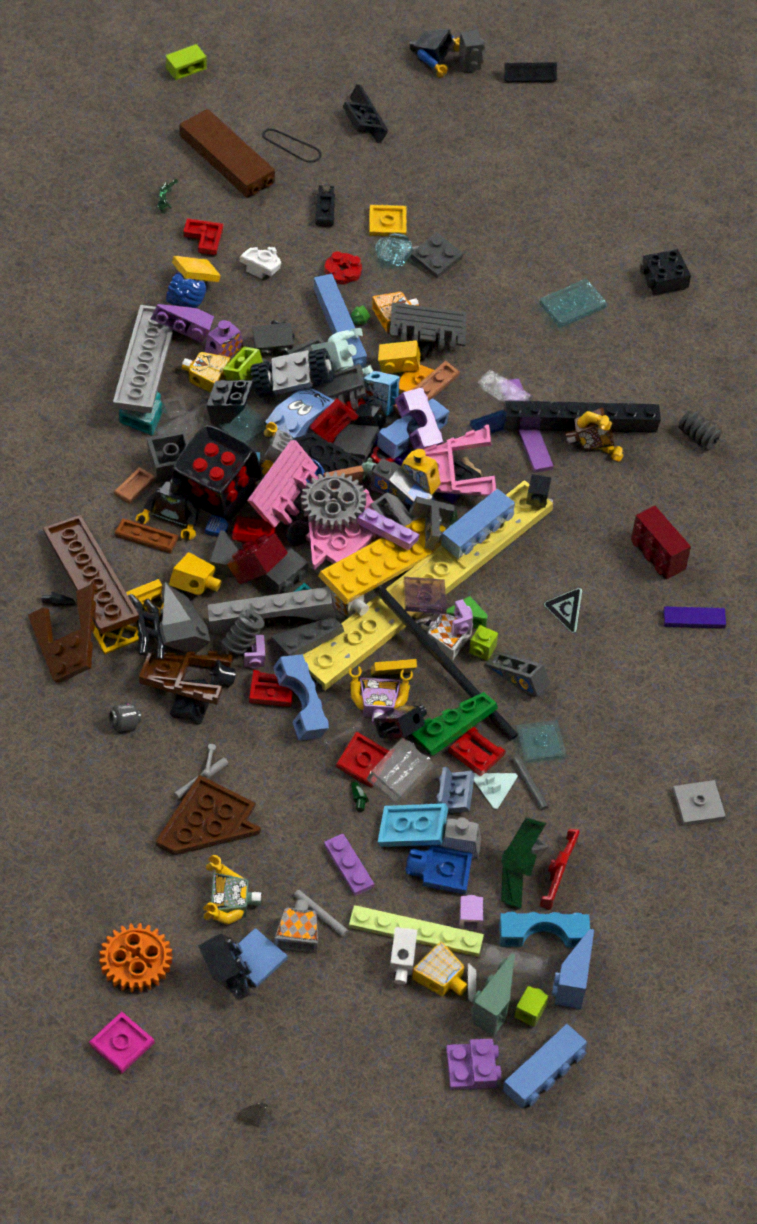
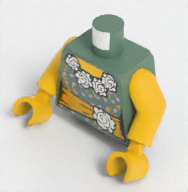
[203,855,261,925]

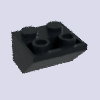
[206,380,253,424]

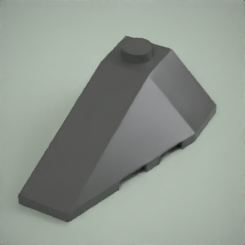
[159,582,210,654]

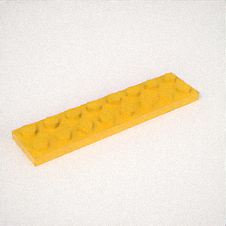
[318,517,446,605]

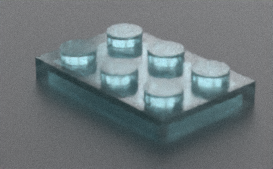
[539,279,607,328]

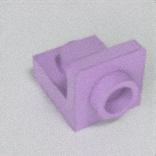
[244,635,265,669]

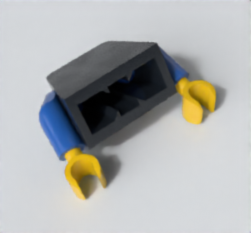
[410,29,460,78]

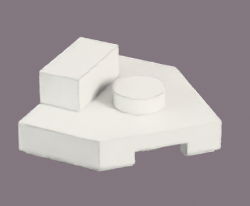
[239,247,281,279]

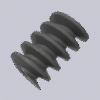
[678,411,722,450]
[222,609,264,654]

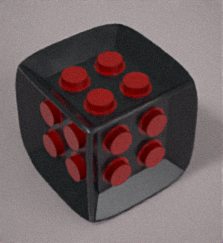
[173,425,261,521]

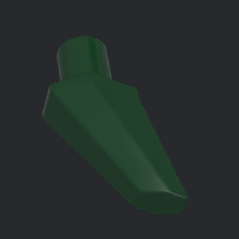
[351,782,369,812]

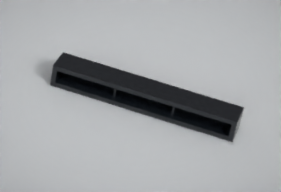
[502,400,661,433]

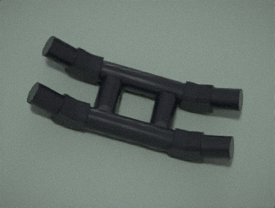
[128,594,166,660]

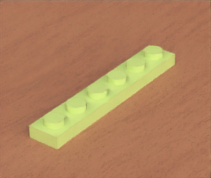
[349,905,484,957]

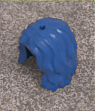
[166,272,206,308]

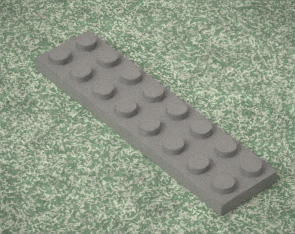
[113,305,174,413]

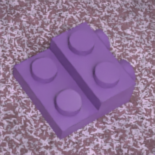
[446,1039,501,1090]

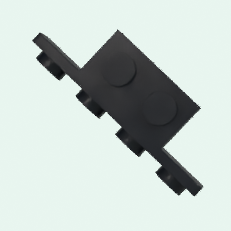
[342,84,388,143]

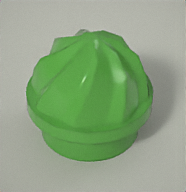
[351,305,371,324]

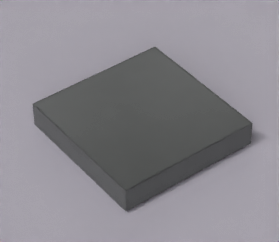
[333,424,380,459]

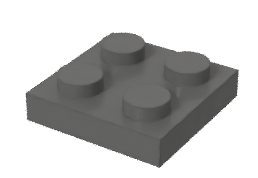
[411,232,463,278]

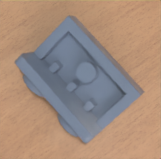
[437,767,475,814]

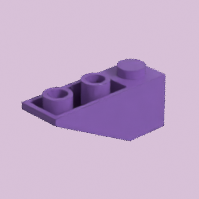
[150,304,214,343]

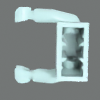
[311,328,373,377]

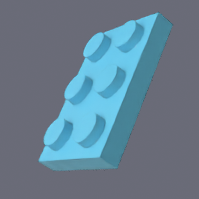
[378,803,448,847]

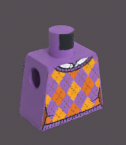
[205,320,244,357]

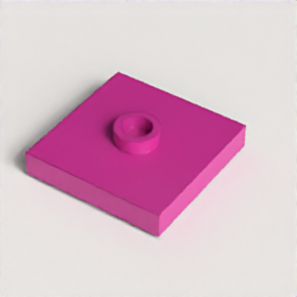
[89,1012,154,1073]

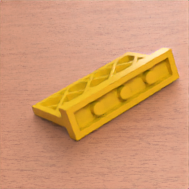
[92,579,164,655]

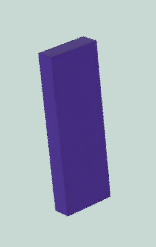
[663,606,726,629]

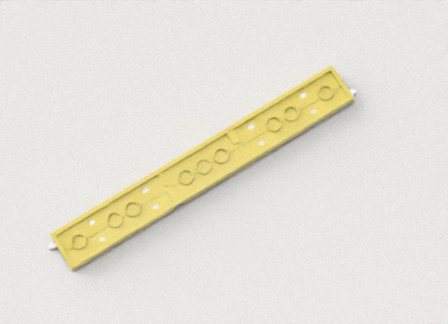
[303,480,553,691]

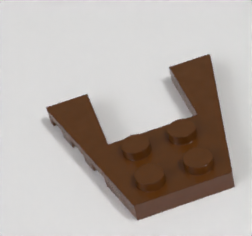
[28,584,97,683]
[139,650,234,705]

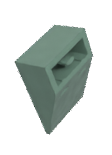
[471,953,515,1036]

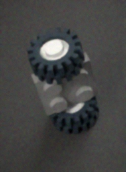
[251,348,334,398]

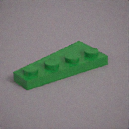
[410,692,498,756]

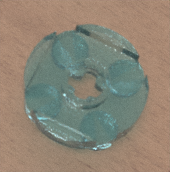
[375,233,413,266]

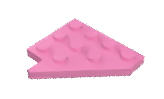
[308,512,378,570]

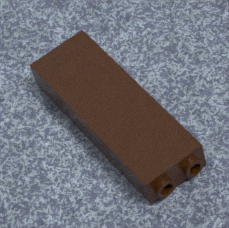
[179,109,275,198]

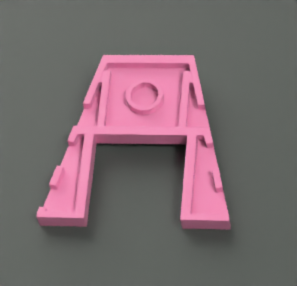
[423,425,496,496]

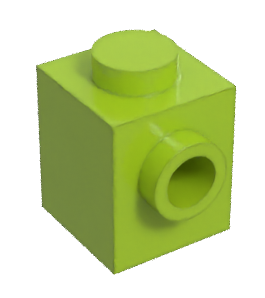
[469,625,498,661]
[515,986,549,1027]

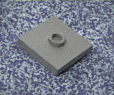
[673,780,726,826]

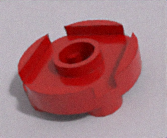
[325,251,362,284]

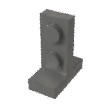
[410,496,454,550]

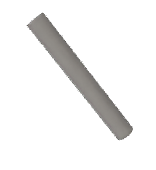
[174,757,228,800]
[294,890,348,937]

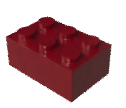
[631,505,691,580]

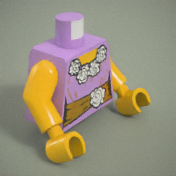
[348,666,413,726]

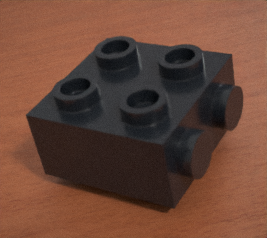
[640,249,691,295]

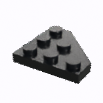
[292,433,363,473]

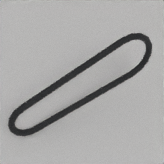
[262,128,322,163]

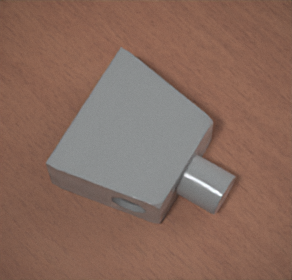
[371,493,413,527]

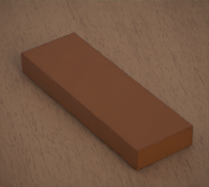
[115,518,178,554]

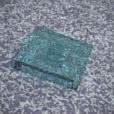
[216,404,267,445]
[516,720,567,764]

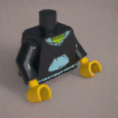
[136,478,199,540]

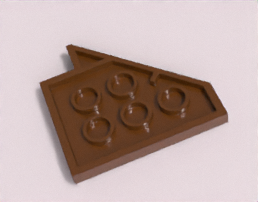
[156,775,261,855]

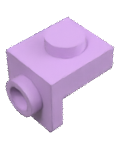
[451,599,473,636]

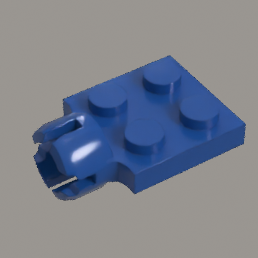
[406,845,472,895]

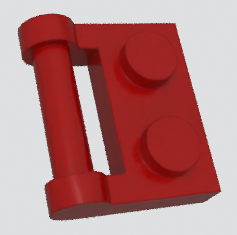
[310,399,359,443]
[249,670,293,707]
[449,726,506,776]

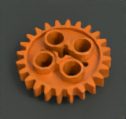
[99,923,172,993]

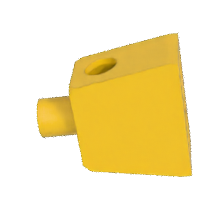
[169,552,222,595]

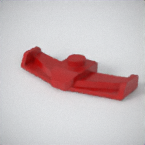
[540,829,580,910]

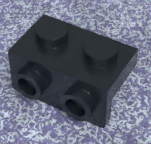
[170,679,210,724]

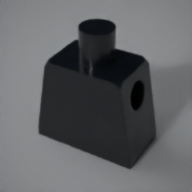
[373,705,427,738]

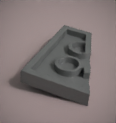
[271,616,344,656]

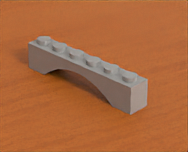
[208,587,335,634]

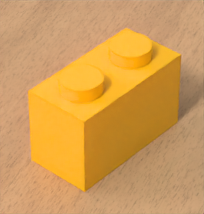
[378,340,420,374]

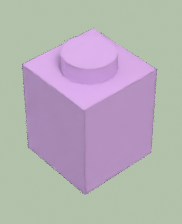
[459,895,483,930]

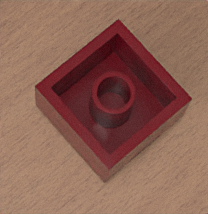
[227,533,288,584]

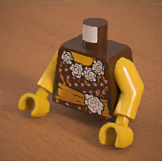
[566,408,623,462]

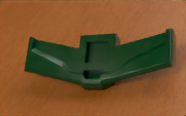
[501,817,547,908]

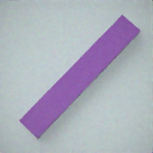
[500,378,553,473]

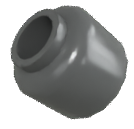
[108,703,142,732]

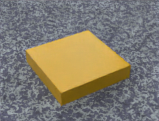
[369,205,406,237]
[172,256,221,282]
[371,659,417,676]

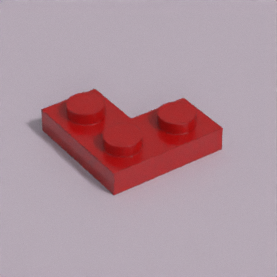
[183,218,223,255]

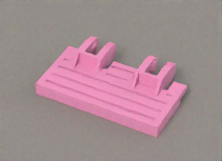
[247,440,318,528]

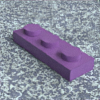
[356,508,420,550]
[324,834,374,896]

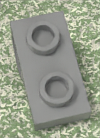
[264,429,294,463]

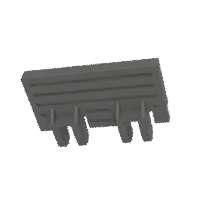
[390,302,467,351]
[288,364,366,410]

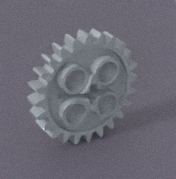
[301,471,366,531]

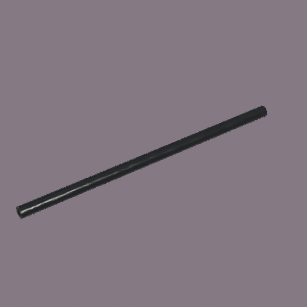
[373,585,518,741]

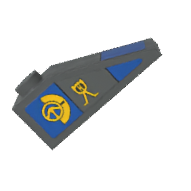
[371,458,433,506]
[486,651,551,696]

